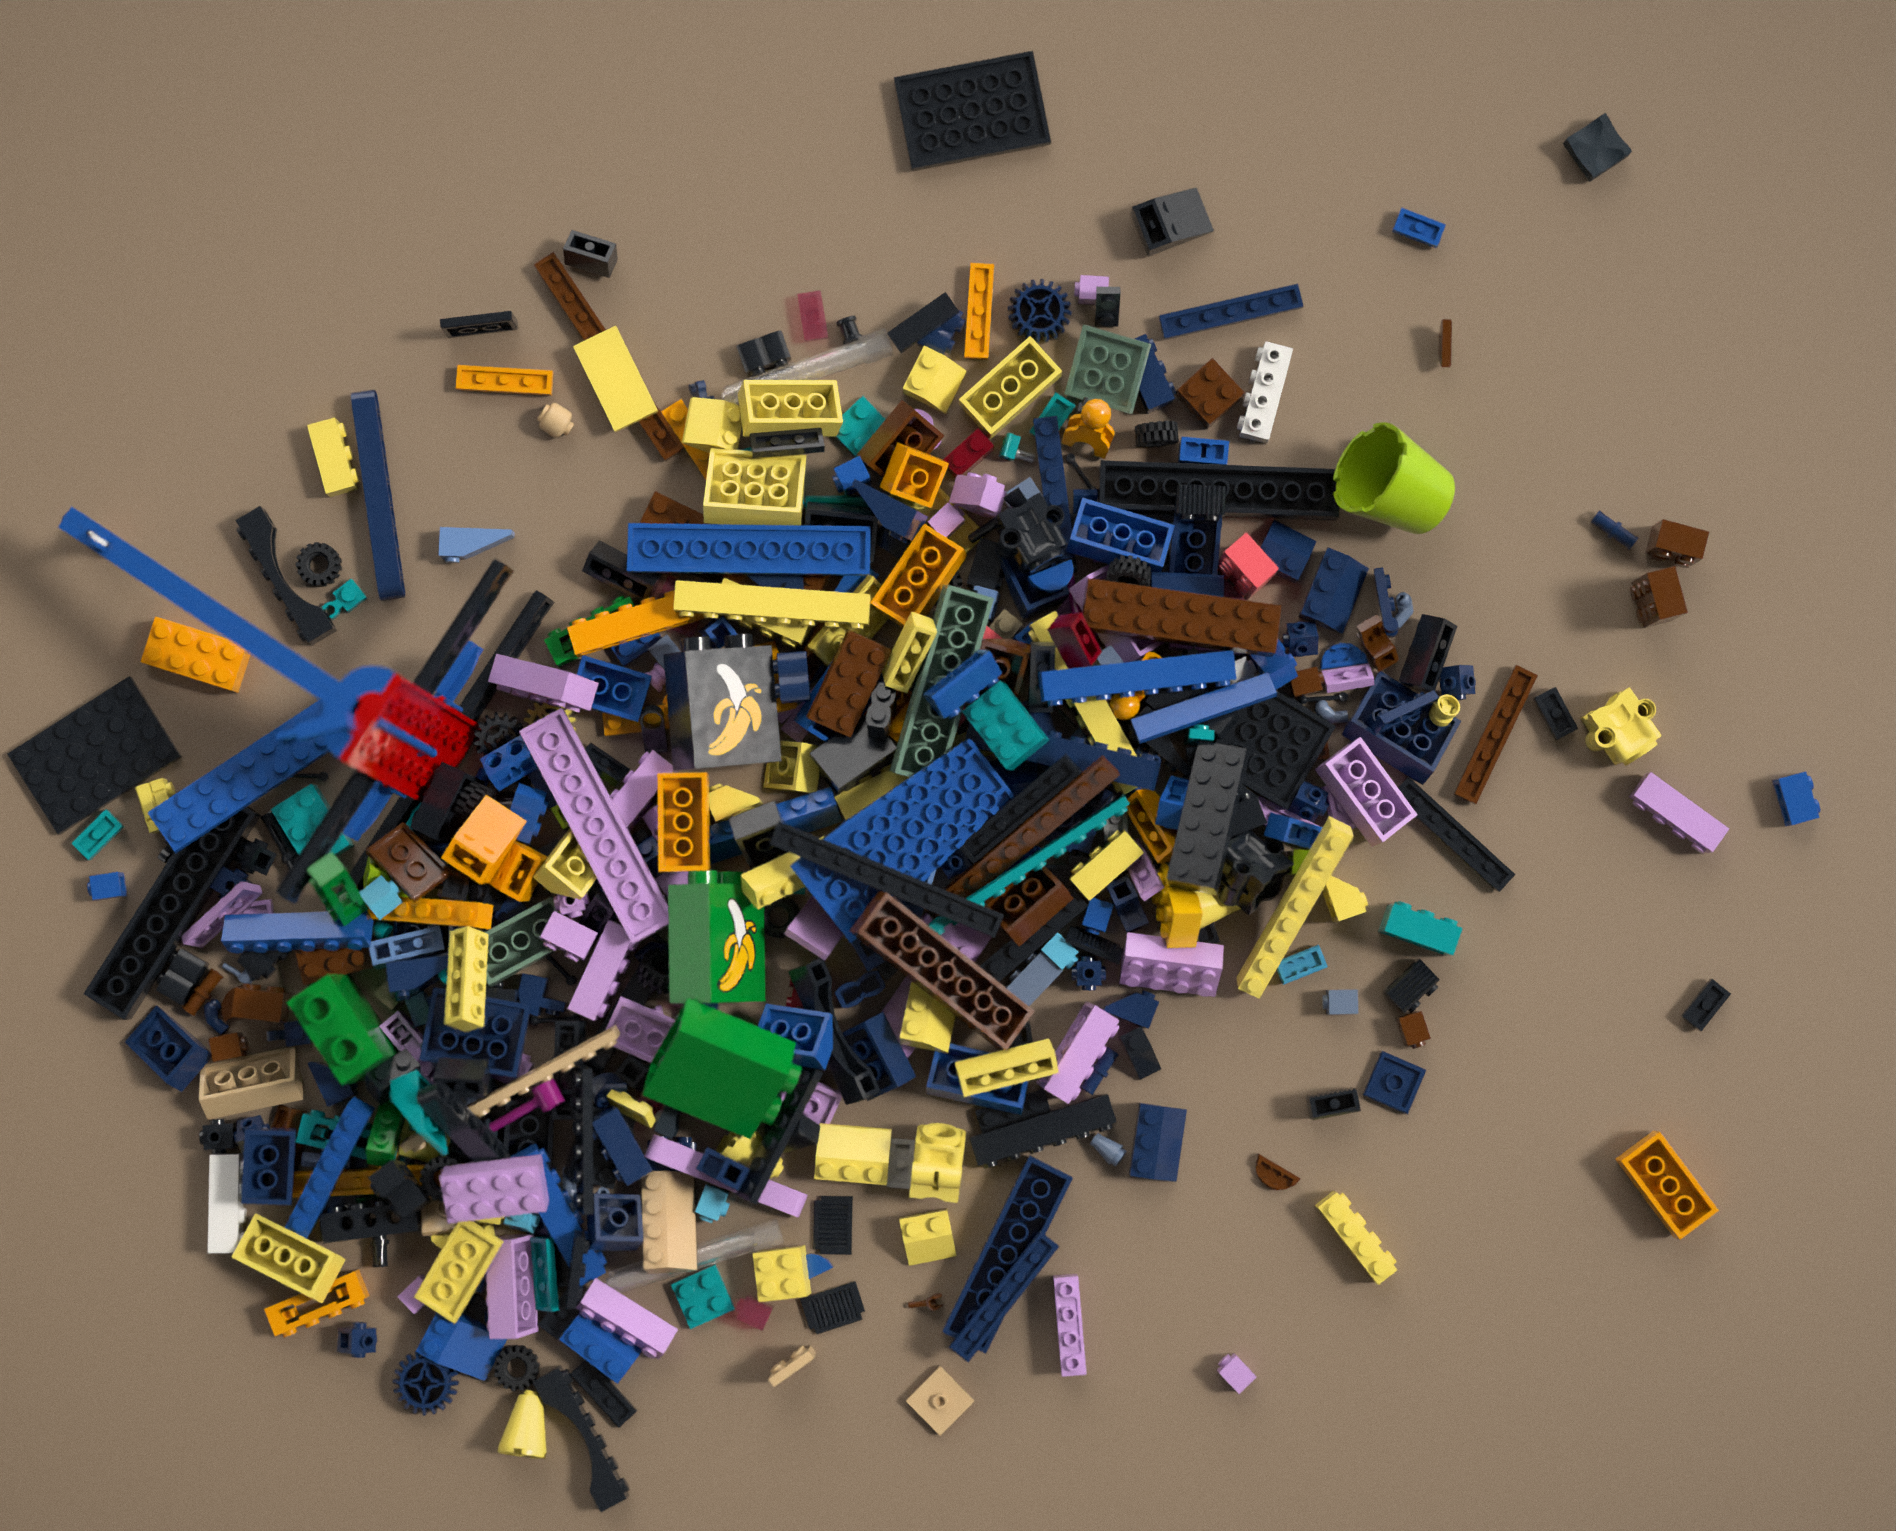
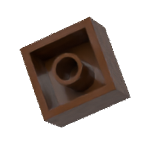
[1176,358,1245,429]
[1645,519,1709,568]
[231,983,292,1023]

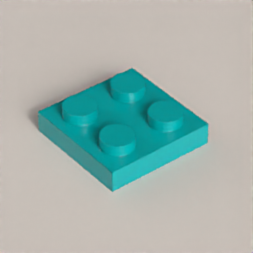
[835,396,886,458]
[671,1264,735,1329]

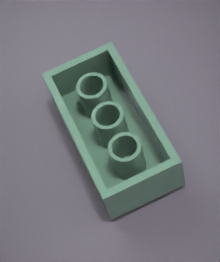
[484,896,561,987]

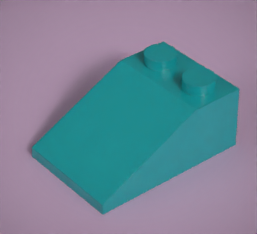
[389,1070,448,1155]

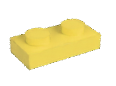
[606,1089,656,1128]

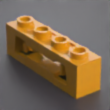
[264,1269,370,1338]

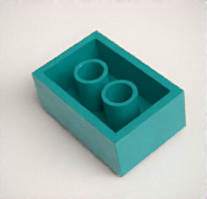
[962,681,1050,771]
[271,783,355,857]
[1378,901,1463,956]

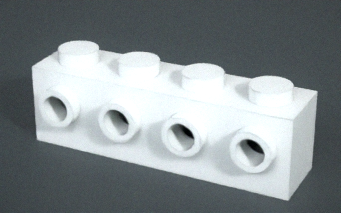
[1237,341,1293,444]
[208,1154,247,1253]

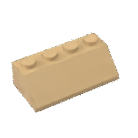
[199,1046,303,1120]
[641,1171,697,1274]

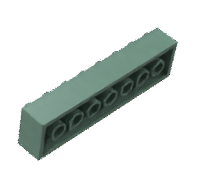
[890,584,994,777]

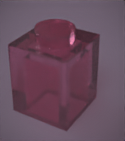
[735,1294,774,1331]

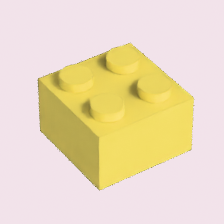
[752,1245,811,1302]

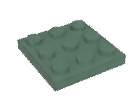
[1064,325,1151,414]

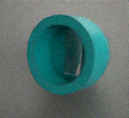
[372,921,393,940]

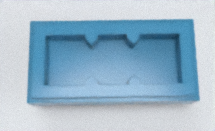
[1276,945,1328,985]

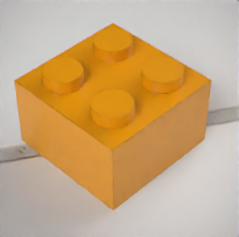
[880,442,949,508]

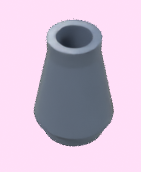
[1090,1133,1127,1167]

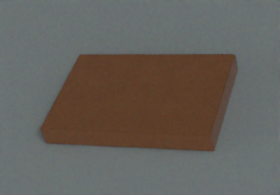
[366,822,452,903]

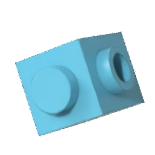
[359,875,403,920]
[1040,932,1078,970]
[695,1183,730,1223]
[504,1212,540,1234]

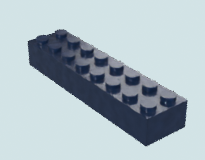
[942,1155,1073,1354]

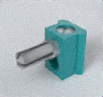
[998,433,1035,463]

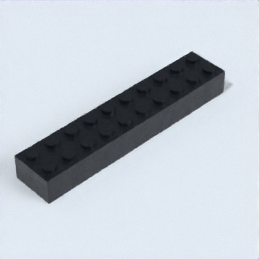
[1098,460,1340,521]
[83,806,261,1020]

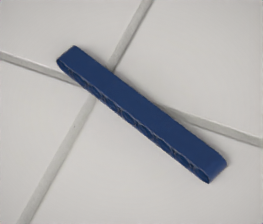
[351,389,406,601]

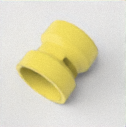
[1429,694,1460,727]

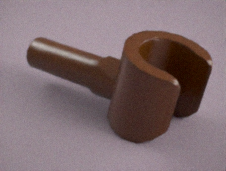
[908,1293,944,1311]

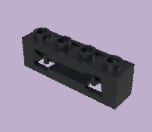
[552,1020,586,1120]

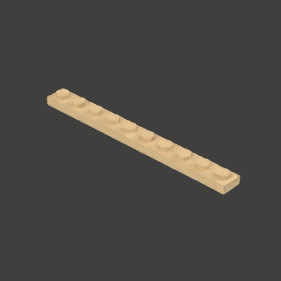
[400,1025,621,1153]

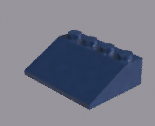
[1341,671,1461,785]
[419,987,531,1078]

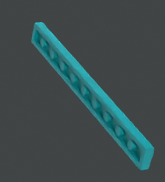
[927,794,1129,935]

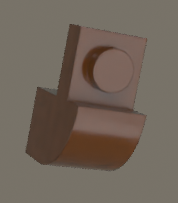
[1356,615,1399,672]

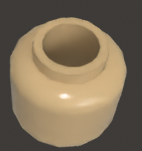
[537,403,574,438]

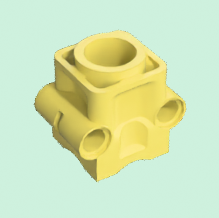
[1580,687,1662,766]
[909,1123,966,1203]

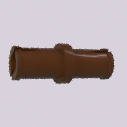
[182,968,224,1016]

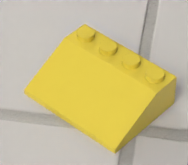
[703,448,806,525]

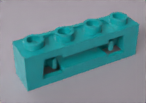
[296,1109,401,1160]

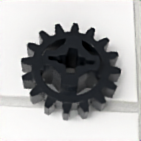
[473,712,523,757]

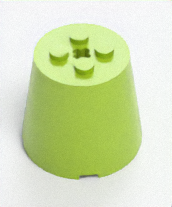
[1333,422,1455,535]

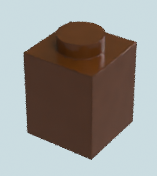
[1288,667,1325,698]
[1396,1011,1431,1049]
[208,1032,249,1062]

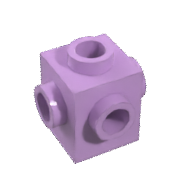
[553,891,590,918]

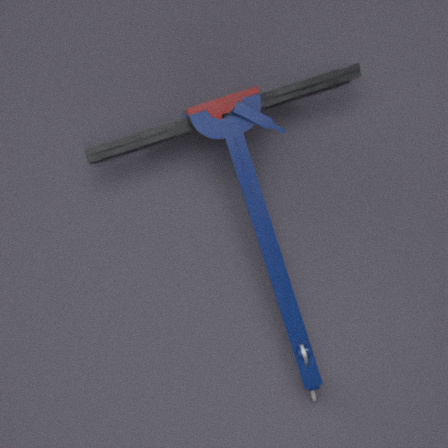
[58,507,555,912]

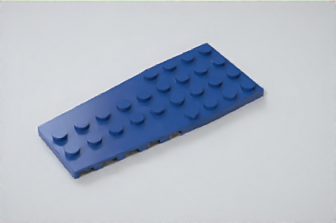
[790,739,1014,943]

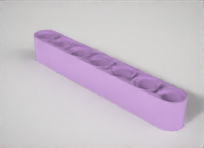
[645,1134,808,1218]

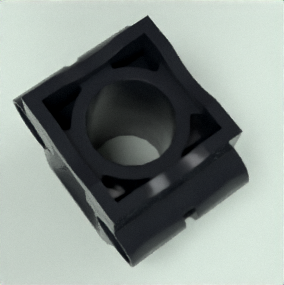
[994,492,1068,574]
[1218,830,1294,916]

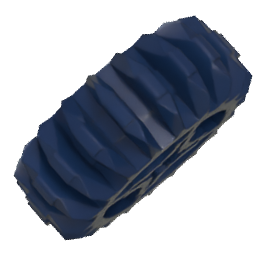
[1008,279,1072,344]
[392,1351,459,1416]

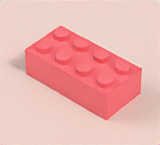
[1218,532,1279,600]

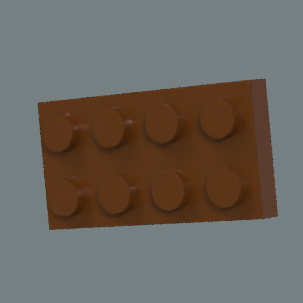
[806,629,892,738]

